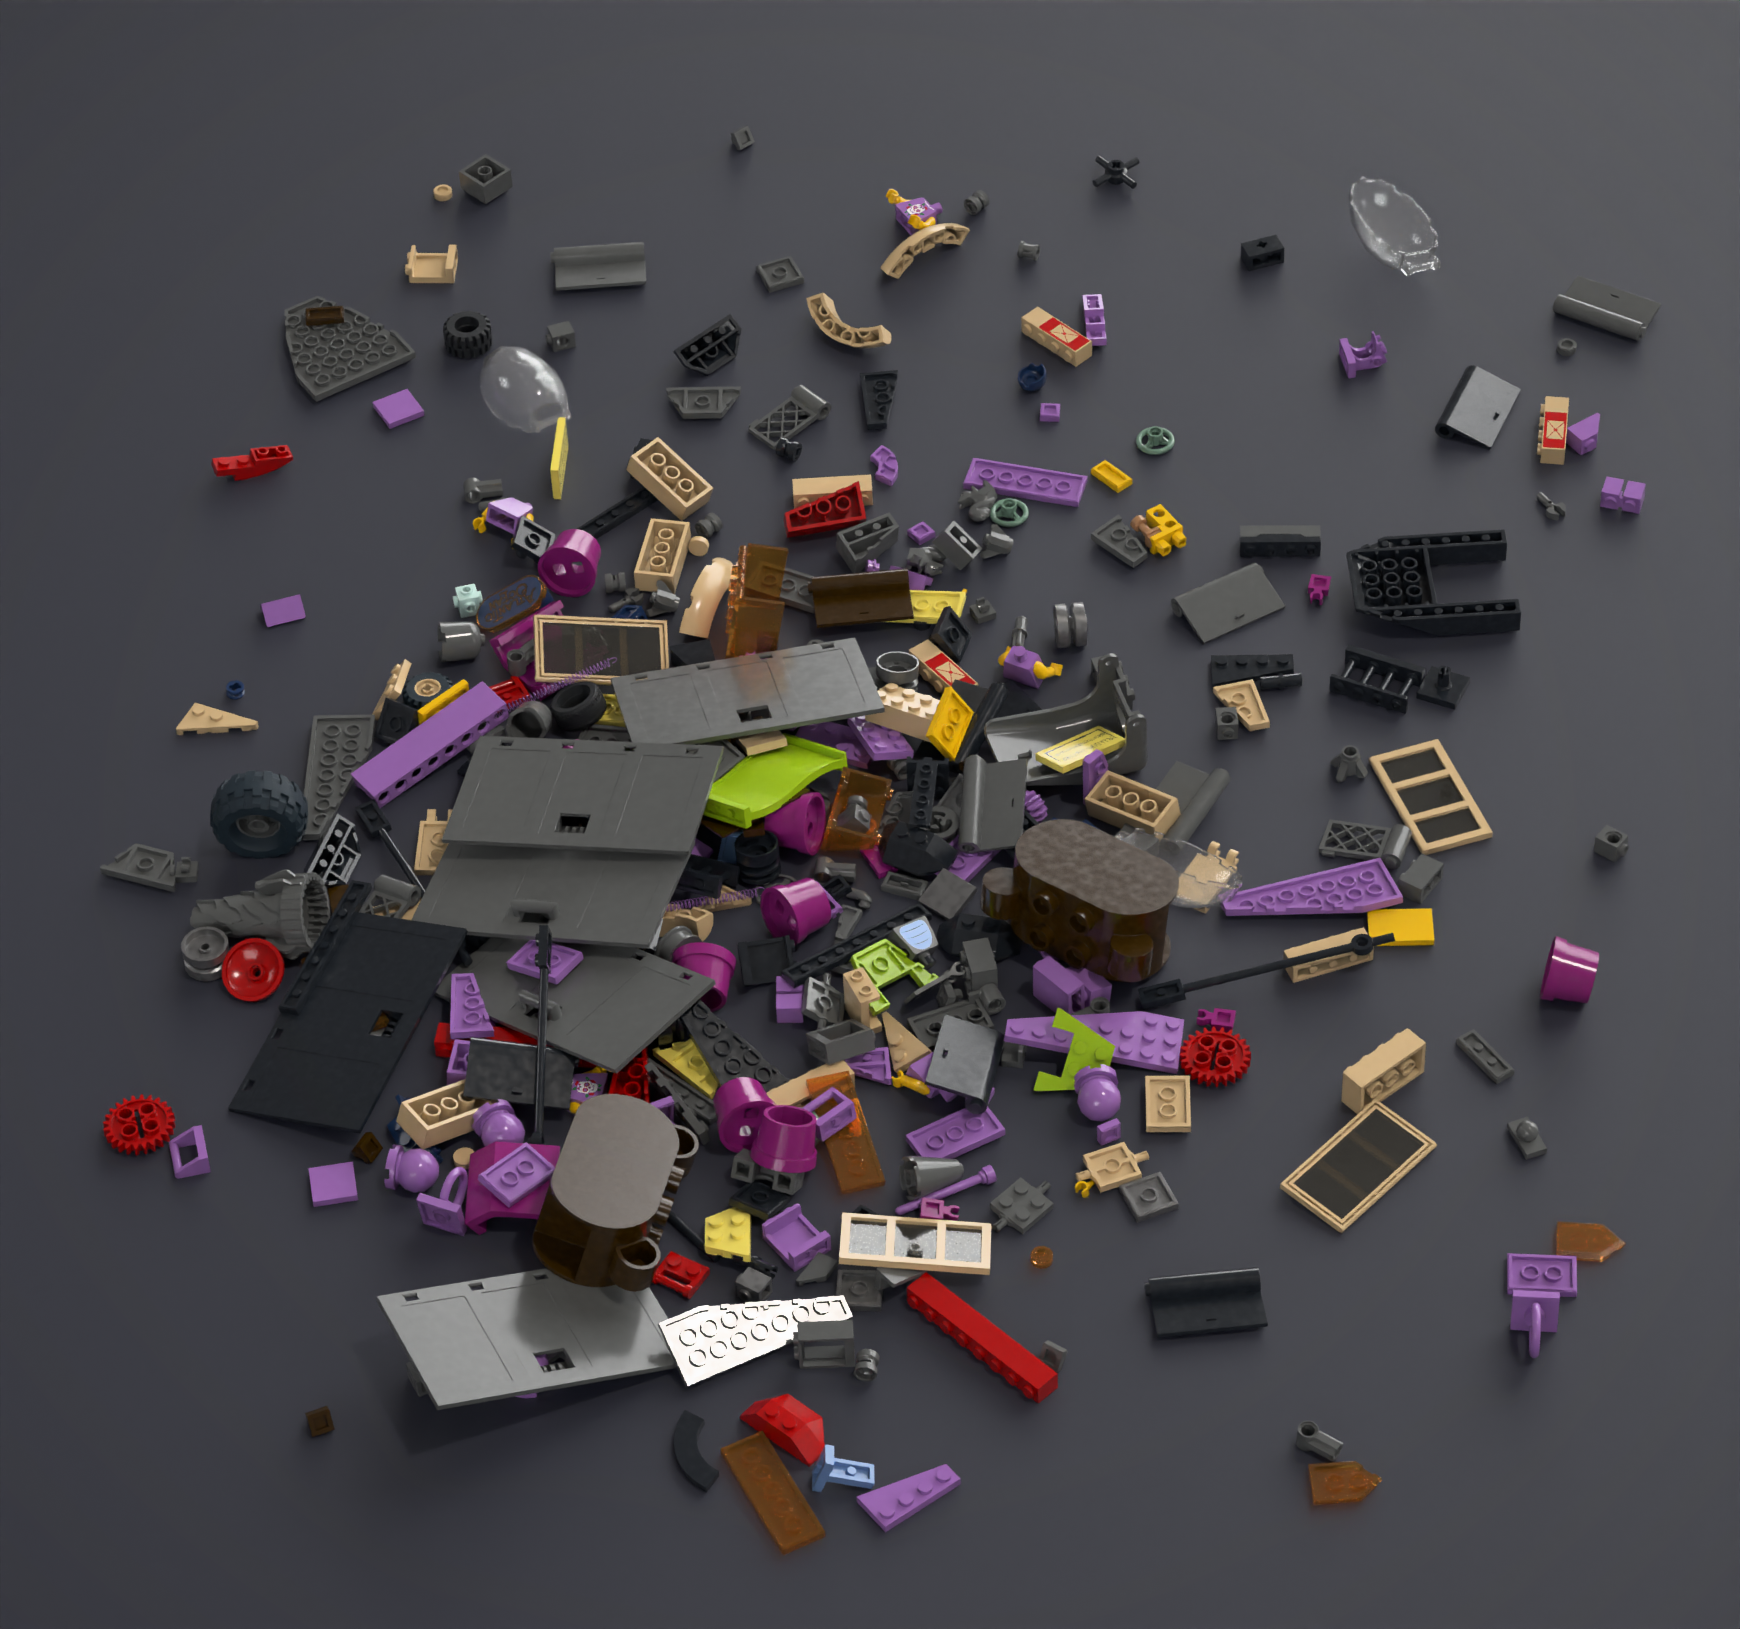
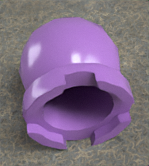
[1074,1064,1121,1122]
[472,1099,525,1146]
[384,1144,439,1193]

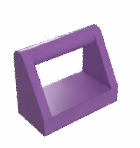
[802,1087,857,1142]
[169,1125,211,1179]

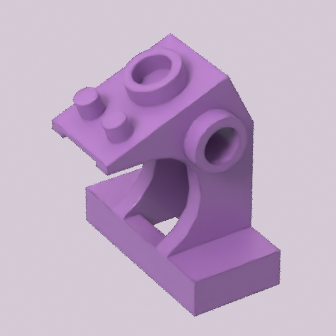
[1339,331,1388,378]

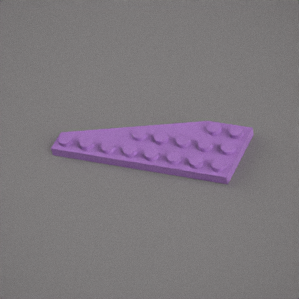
[1219,858,1403,916]
[1004,1011,1184,1074]

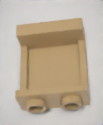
[405,245,458,283]
[843,967,882,1033]

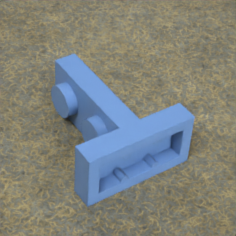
[812,1444,875,1492]

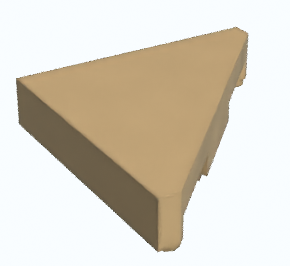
[698,885,752,912]

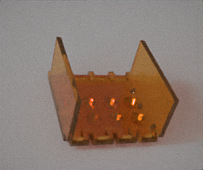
[725,543,788,659]

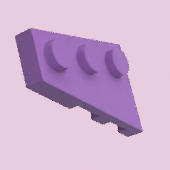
[1083,749,1108,806]

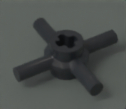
[1093,156,1140,189]

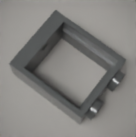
[806,1018,876,1065]
[793,1320,855,1369]

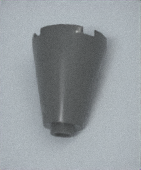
[899,1156,964,1201]

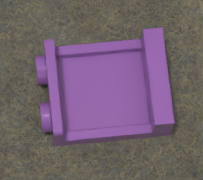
[762,1203,831,1272]

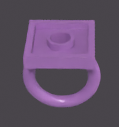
[416,1167,468,1236]
[1510,1290,1560,1358]

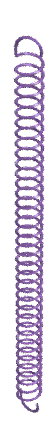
[495,657,617,718]
[666,887,765,912]

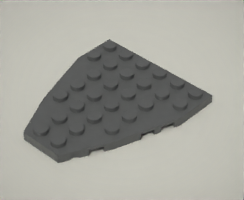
[284,296,416,402]

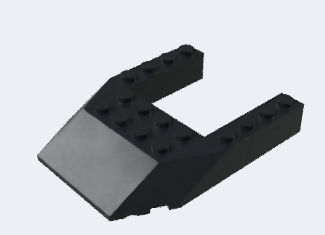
[1346,529,1521,635]

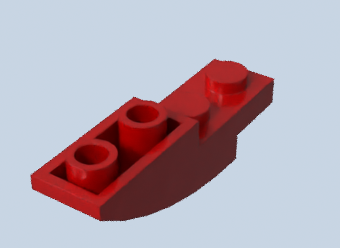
[211,445,293,481]

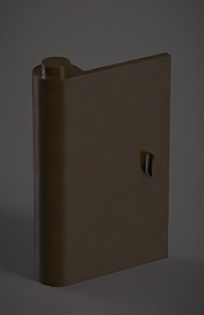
[807,568,914,628]

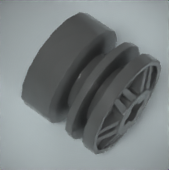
[875,652,919,693]

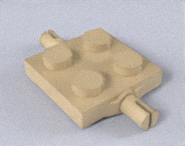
[1075,1142,1149,1193]

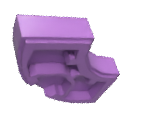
[870,445,898,486]

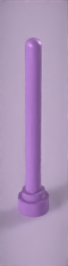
[895,1165,997,1216]

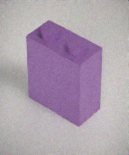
[1033,955,1085,1014]

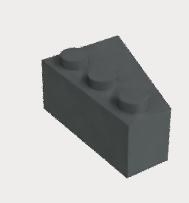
[836,512,899,573]

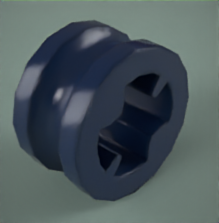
[226,680,245,700]

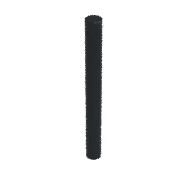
[668,1210,721,1263]

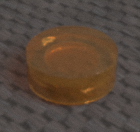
[1030,1246,1053,1269]

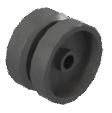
[1053,602,1088,648]
[181,926,230,981]

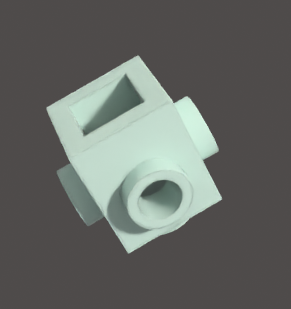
[453,584,483,618]

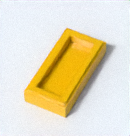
[1091,460,1132,493]

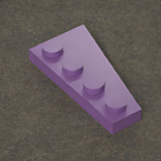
[450,973,495,1039]
[857,1464,961,1533]

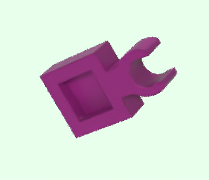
[1308,574,1331,605]
[1197,1008,1236,1033]
[919,1197,959,1221]

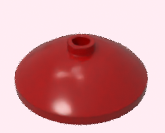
[222,938,284,1002]

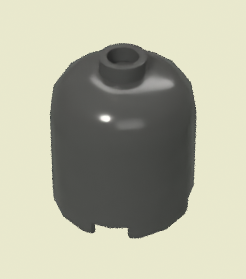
[437,622,485,662]
[505,700,553,738]

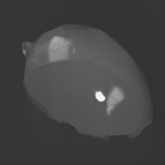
[1349,177,1441,276]
[479,346,572,433]
[1115,828,1243,908]

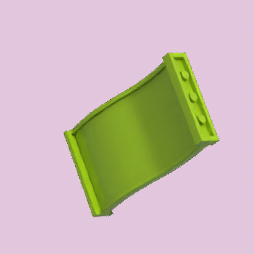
[703,733,848,829]

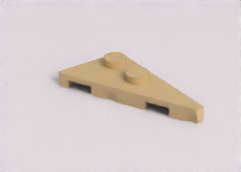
[176,703,259,735]
[882,1012,932,1073]

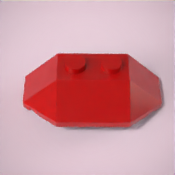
[740,1393,825,1467]

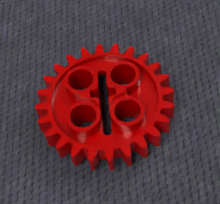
[1180,1027,1251,1087]
[103,1094,176,1156]

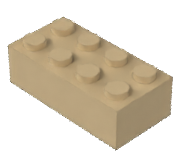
[626,437,713,521]
[634,518,691,594]
[865,683,940,742]
[1084,770,1181,842]
[1341,1028,1426,1114]
[396,1079,496,1149]

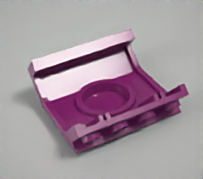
[489,600,609,701]
[465,1141,560,1235]

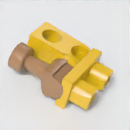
[1130,504,1186,557]

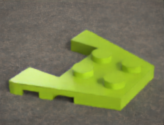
[850,939,939,1016]
[1033,1007,1115,1091]

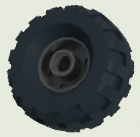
[210,770,308,859]

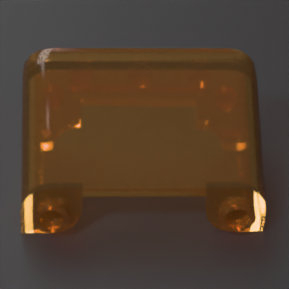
[821,766,894,852]

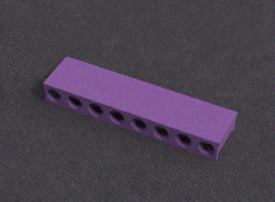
[351,681,509,808]

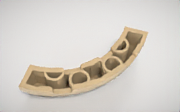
[880,223,970,279]
[806,293,891,348]
[679,557,738,638]
[659,904,713,942]

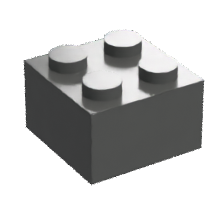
[459,154,513,204]
[959,937,998,994]

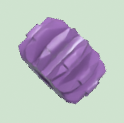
[1013,790,1048,824]

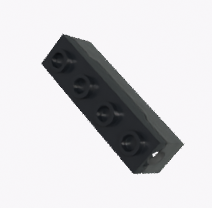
[1240,525,1321,557]

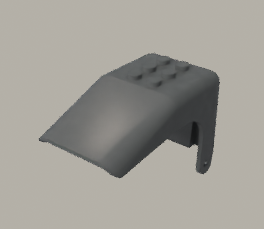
[984,653,1148,786]

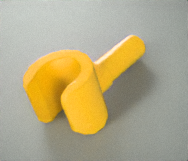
[1075,1179,1095,1198]

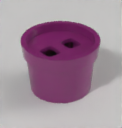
[538,529,601,597]
[764,792,826,856]
[760,878,831,946]
[1540,936,1599,1004]
[671,942,736,1012]
[713,1077,776,1153]
[750,1105,817,1173]

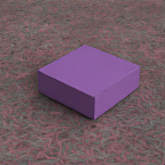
[1040,403,1060,422]
[907,521,935,545]
[1097,1118,1121,1146]

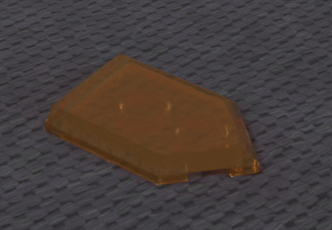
[1556,1221,1626,1262]
[1308,1461,1382,1505]

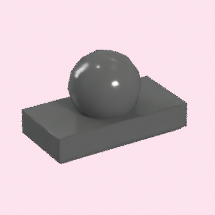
[1507,1117,1547,1160]

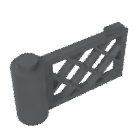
[748,385,831,450]
[1319,819,1412,869]
[359,875,421,919]

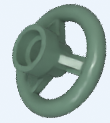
[1136,426,1175,455]
[990,498,1029,527]

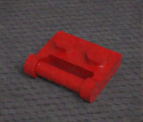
[489,676,531,713]
[652,1251,710,1299]

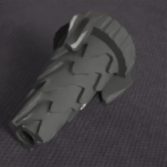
[190,869,330,960]

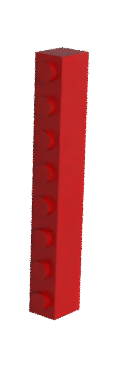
[907,1272,1058,1404]

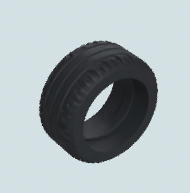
[550,681,607,732]

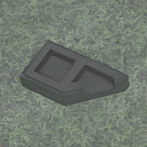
[796,1252,838,1286]

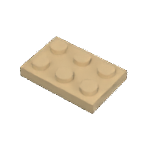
[1145,1076,1191,1132]

